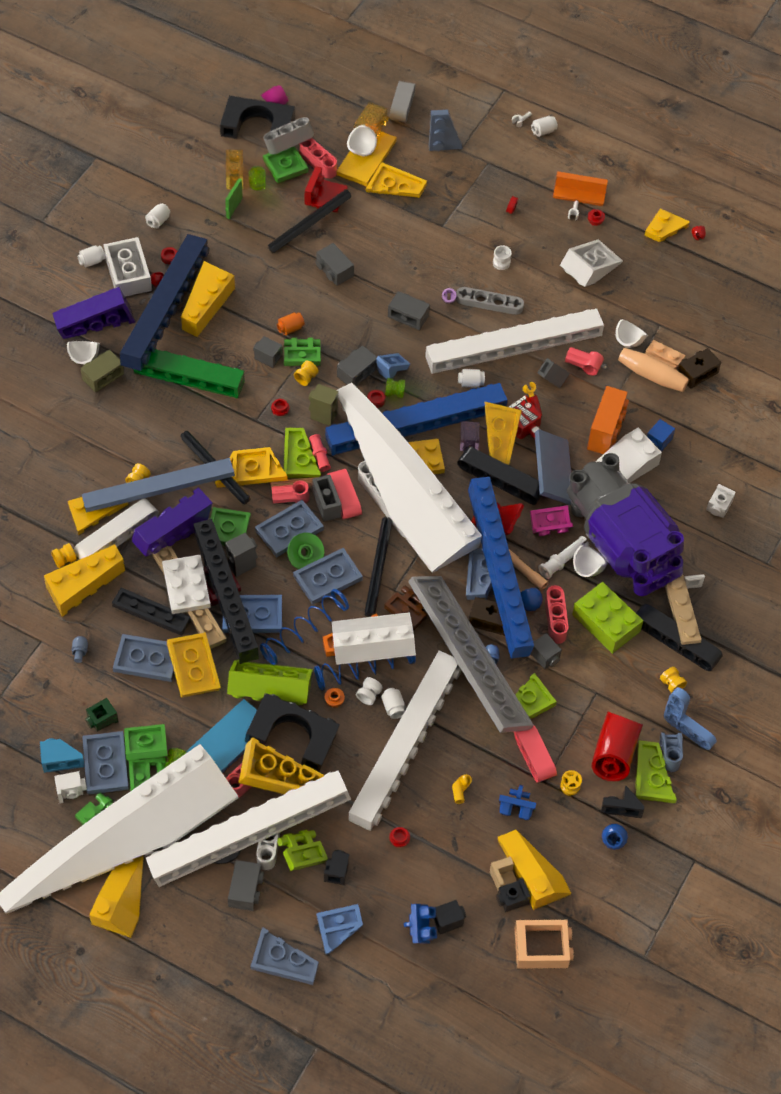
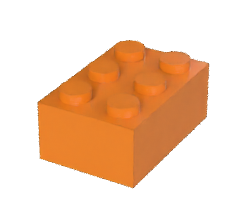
[587,386,629,454]

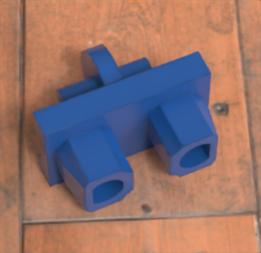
[499,785,536,821]
[404,904,437,944]

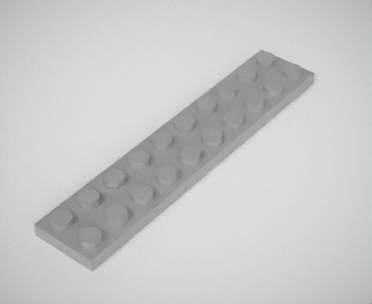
[409,576,534,733]

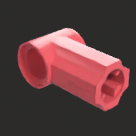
[565,347,604,376]
[272,480,310,504]

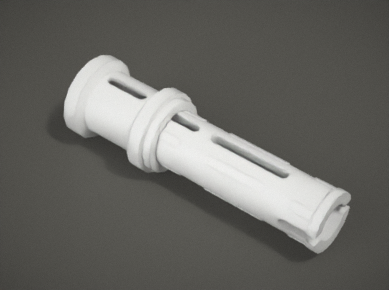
[538,536,589,579]

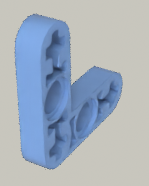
[664,688,717,750]

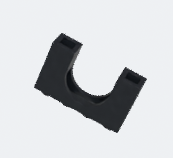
[220,95,295,139]
[245,693,340,772]

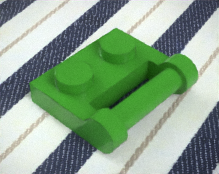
[129,756,166,791]

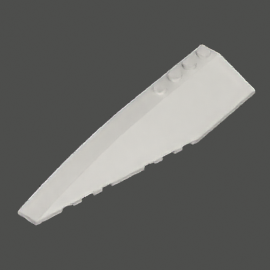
[337,383,482,573]
[0,744,239,914]

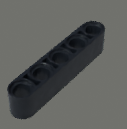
[457,447,542,505]
[636,604,723,671]

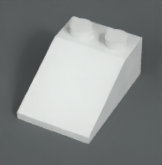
[560,239,623,287]
[596,428,662,483]

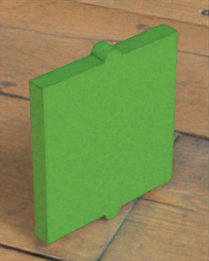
[225,178,243,219]

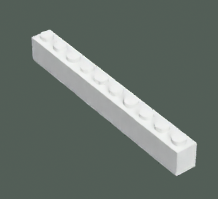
[425,309,604,374]
[349,651,462,831]
[146,770,351,887]

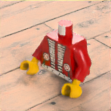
[509,382,542,439]

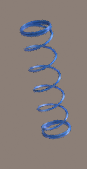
[260,589,349,665]
[314,655,416,690]

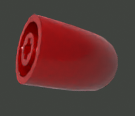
[591,711,643,781]

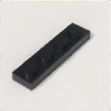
[112,588,191,636]

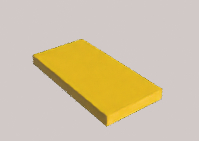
[336,126,397,187]

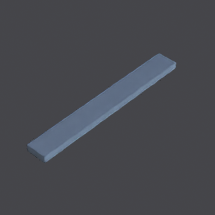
[82,458,235,512]

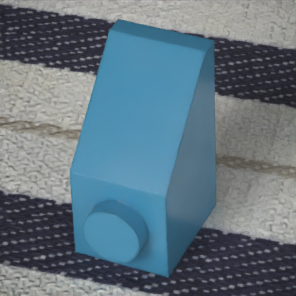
[40,738,85,773]

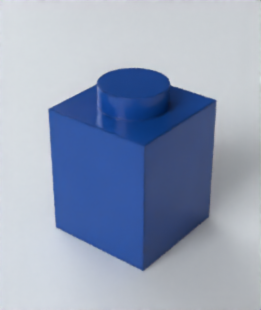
[647,419,675,452]

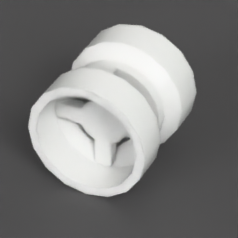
[493,246,512,270]
[356,677,383,705]

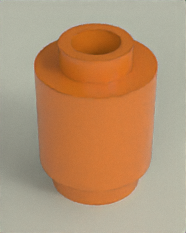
[277,312,305,336]

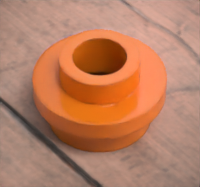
[325,688,345,707]

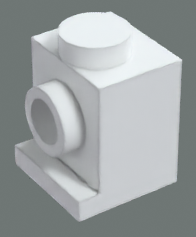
[706,484,736,518]
[54,771,87,803]

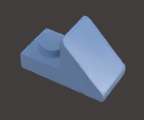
[376,353,410,382]

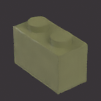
[80,349,124,393]
[309,384,338,426]

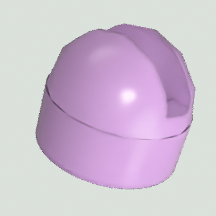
[442,288,456,304]

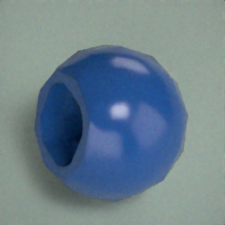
[521,588,543,611]
[602,824,628,850]

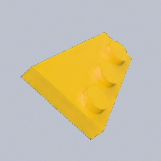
[366,162,427,198]
[484,402,521,465]

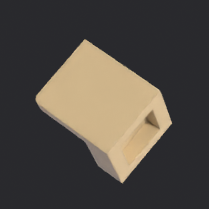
[490,856,517,890]

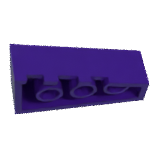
[52,287,136,339]
[132,487,213,557]

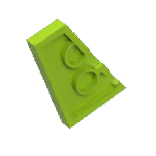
[283,428,321,478]
[506,673,557,733]
[635,740,677,803]

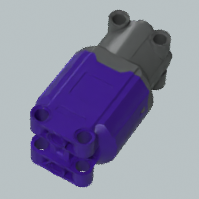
[567,453,684,596]

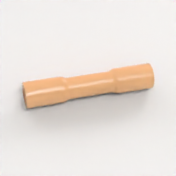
[509,549,549,591]

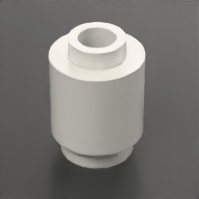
[531,116,558,137]
[145,203,170,228]
[77,245,105,268]
[458,369,485,388]
[381,688,406,719]

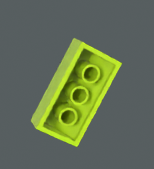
[227,660,313,705]

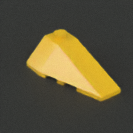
[497,830,571,910]
[89,855,144,938]

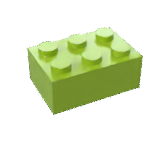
[572,582,643,654]

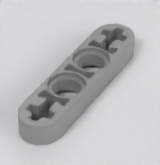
[456,287,524,315]

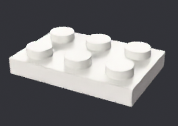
[162,555,211,614]

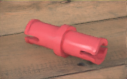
[309,434,331,472]

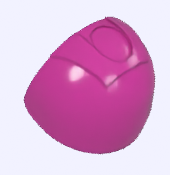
[261,85,289,105]

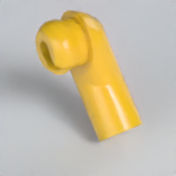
[452,774,472,804]

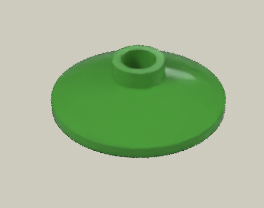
[287,532,324,569]

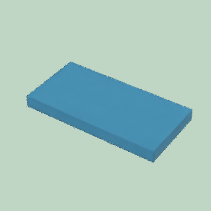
[186,699,257,773]

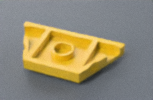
[215,447,288,488]

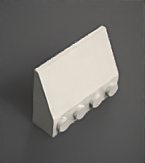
[332,612,416,665]

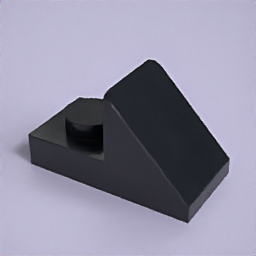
[601,786,644,818]

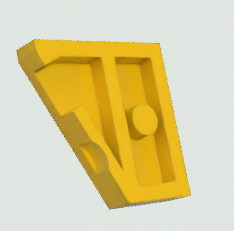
[644,208,690,242]

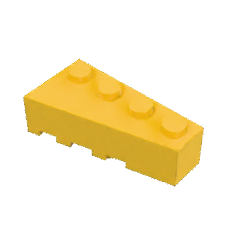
[181,261,235,337]
[44,544,125,617]
[239,737,324,794]

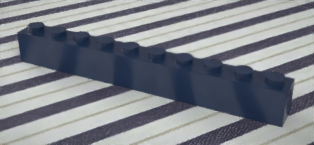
[120,234,210,371]

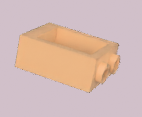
[515,920,573,969]

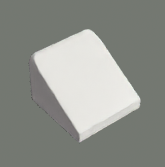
[684,574,705,589]

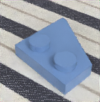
[317,904,363,955]

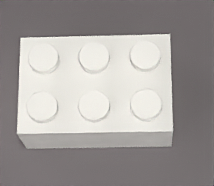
[104,237,152,296]

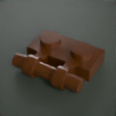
[384,585,427,631]

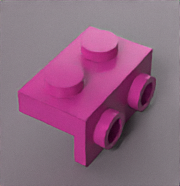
[530,505,573,536]

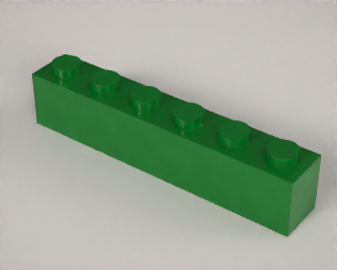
[133,349,245,398]

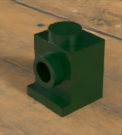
[85,698,119,732]

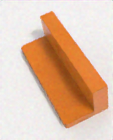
[553,171,608,206]

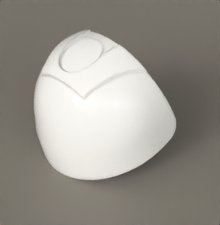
[347,125,377,156]
[615,319,648,348]
[67,341,100,364]
[573,545,608,577]

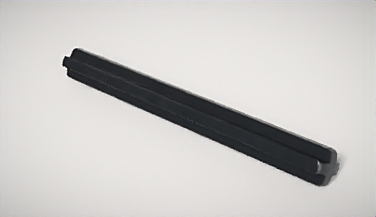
[268,189,351,253]
[180,431,251,505]
[365,517,392,617]

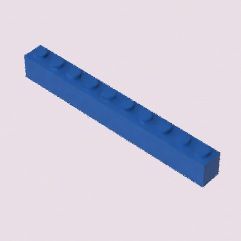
[325,383,508,456]
[468,477,534,659]

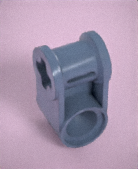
[660,732,683,772]

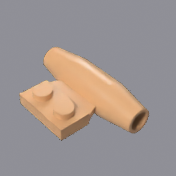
[618,340,689,392]

